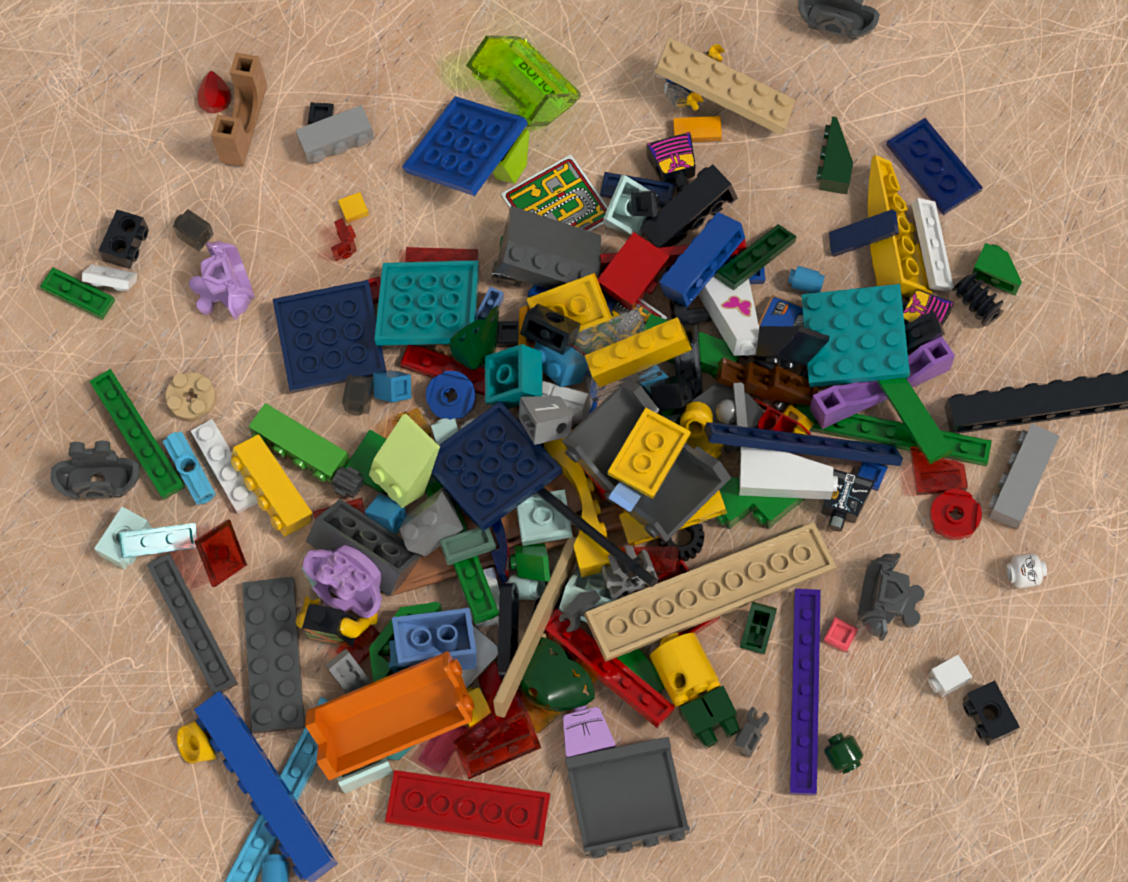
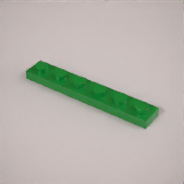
[89,368,185,500]

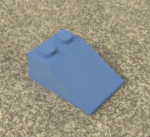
[392,608,477,670]

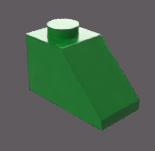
[972,243,1022,296]
[510,543,550,581]

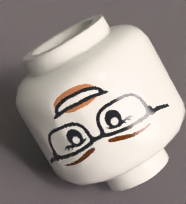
[1006,553,1047,588]

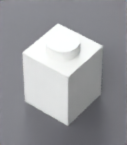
[928,655,972,698]

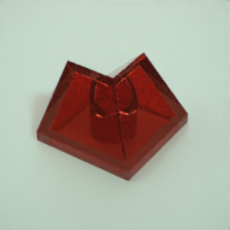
[194,519,247,587]

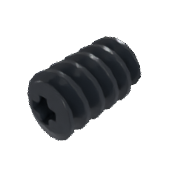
[952,272,1004,327]

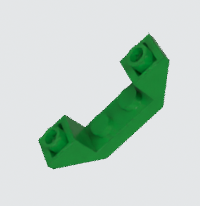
[369,602,442,682]

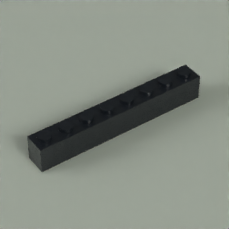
[945,370,1128,434]

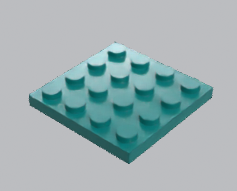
[374,260,480,346]
[801,284,910,387]

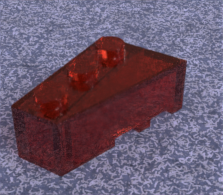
[453,692,541,779]

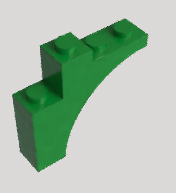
[715,476,806,529]

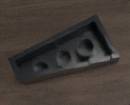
[640,164,738,248]

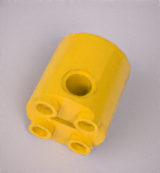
[650,633,721,707]

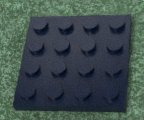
[273,280,387,393]
[431,401,563,532]

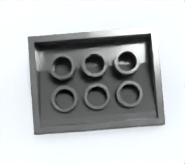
[495,206,601,290]

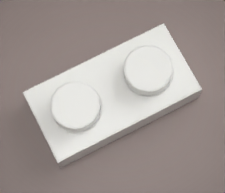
[82,264,137,291]

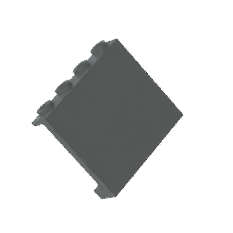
[565,737,690,859]

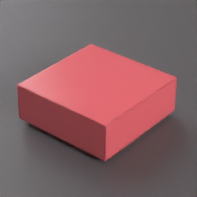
[823,617,858,653]

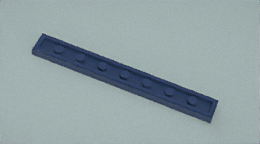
[704,422,903,466]

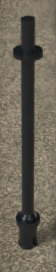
[535,487,657,587]

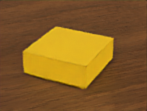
[338,192,369,223]

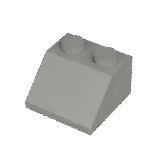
[399,488,463,556]

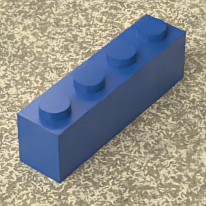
[659,212,745,308]

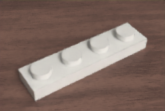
[911,198,954,292]
[191,419,258,514]

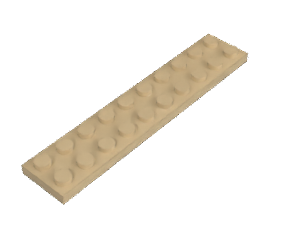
[584,522,837,662]

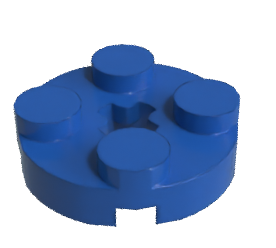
[426,371,476,420]

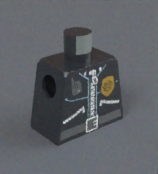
[821,469,875,532]

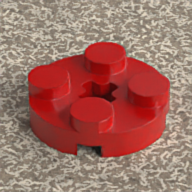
[930,489,982,540]

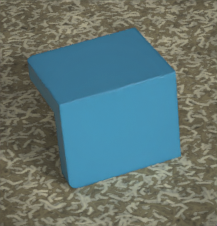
[373,370,411,402]
[364,495,407,535]

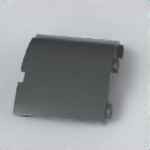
[562,379,731,542]

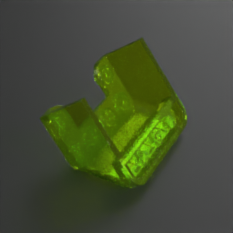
[466,35,581,127]

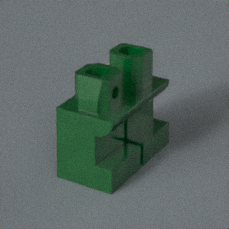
[679,686,740,749]

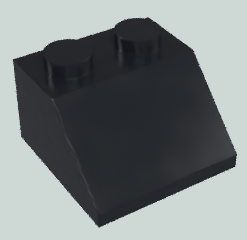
[756,326,830,369]

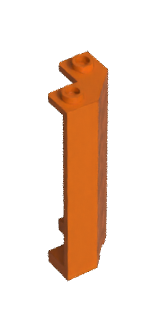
[305,651,475,781]

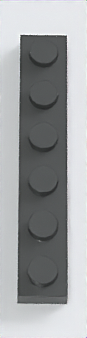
[147,553,238,694]

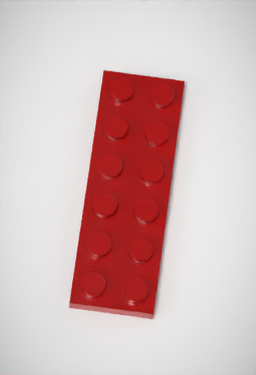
[385,770,551,847]

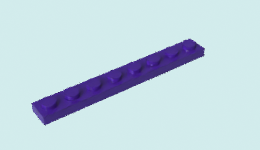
[789,588,821,796]

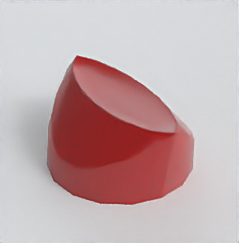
[197,71,232,113]

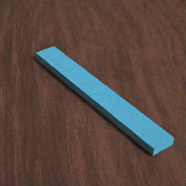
[225,697,329,882]

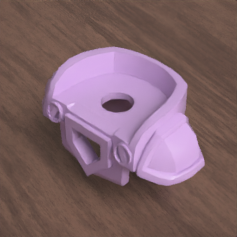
[189,241,255,320]
[303,545,382,618]

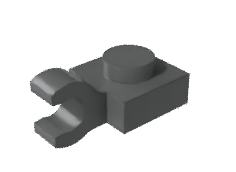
[559,590,601,632]
[735,707,769,758]

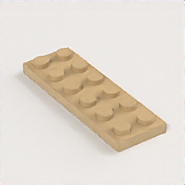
[655,37,795,135]

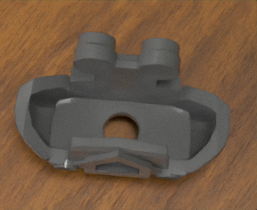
[798,0,880,40]
[50,440,139,499]
[857,552,925,641]

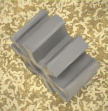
[601,546,658,600]

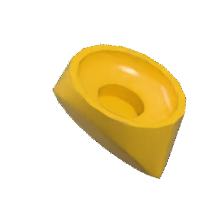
[176,720,216,764]

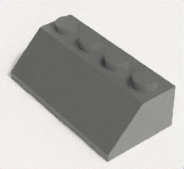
[306,499,422,596]

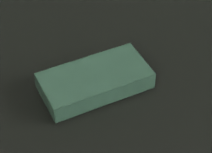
[439,527,496,565]

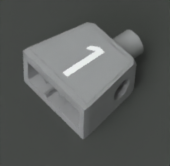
[518,396,582,445]

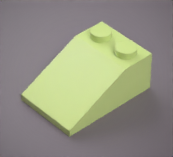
[369,414,440,508]

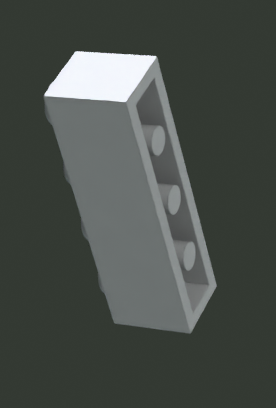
[988,424,1059,530]

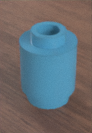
[787,265,825,294]
[262,854,289,882]

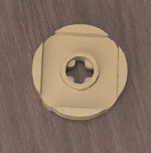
[166,372,216,421]

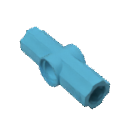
[163,431,216,505]

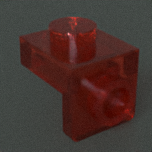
[331,218,357,261]

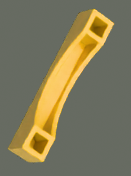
[544,428,611,578]

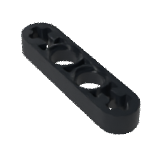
[498,583,519,681]

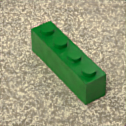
[642,314,741,379]

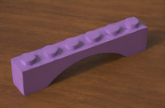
[810,336,955,429]

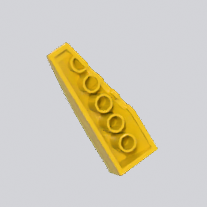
[868,155,932,298]

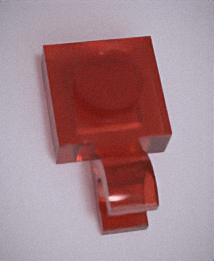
[335,625,380,666]

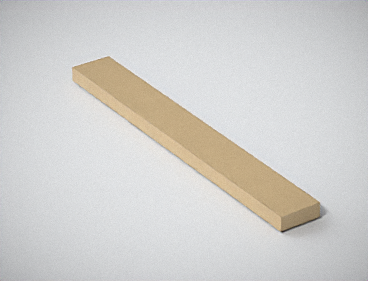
[493,537,577,718]

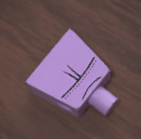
[563,705,615,758]

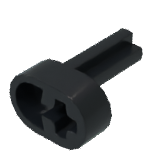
[669,299,713,324]

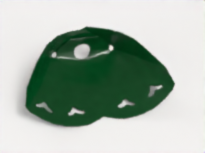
[449,305,499,370]
[519,637,595,712]

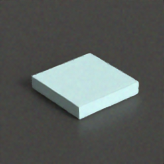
[516,489,573,546]

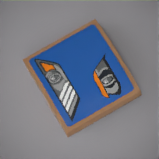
[758,295,804,327]

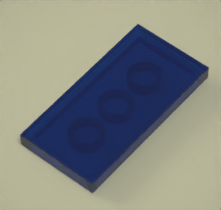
[886,118,983,215]

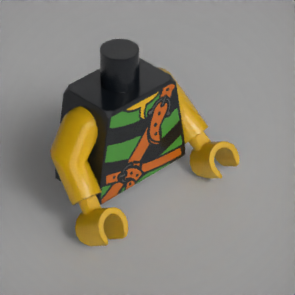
[296,596,378,647]

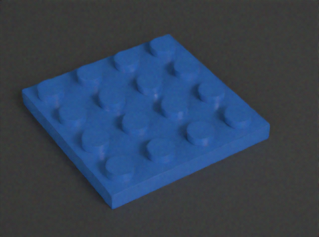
[402,96,528,196]

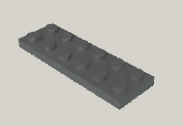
[242,577,305,734]

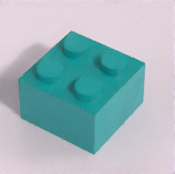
[485,344,542,409]

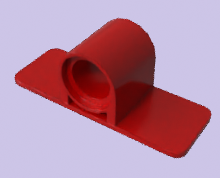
[753,398,811,435]
[479,662,522,720]

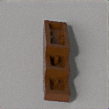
[716,357,818,406]

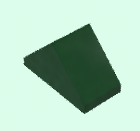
[740,601,777,654]

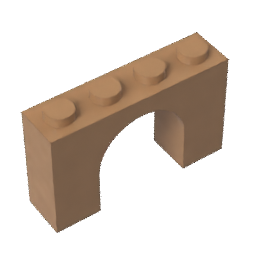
[211,53,267,167]

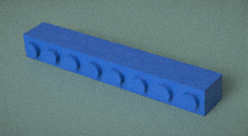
[194,691,338,882]

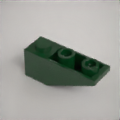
[816,116,853,195]

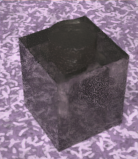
[172,209,214,252]
[342,375,374,416]

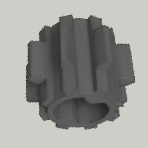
[331,466,364,499]

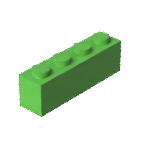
[248,403,350,483]

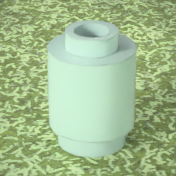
[507,574,546,601]

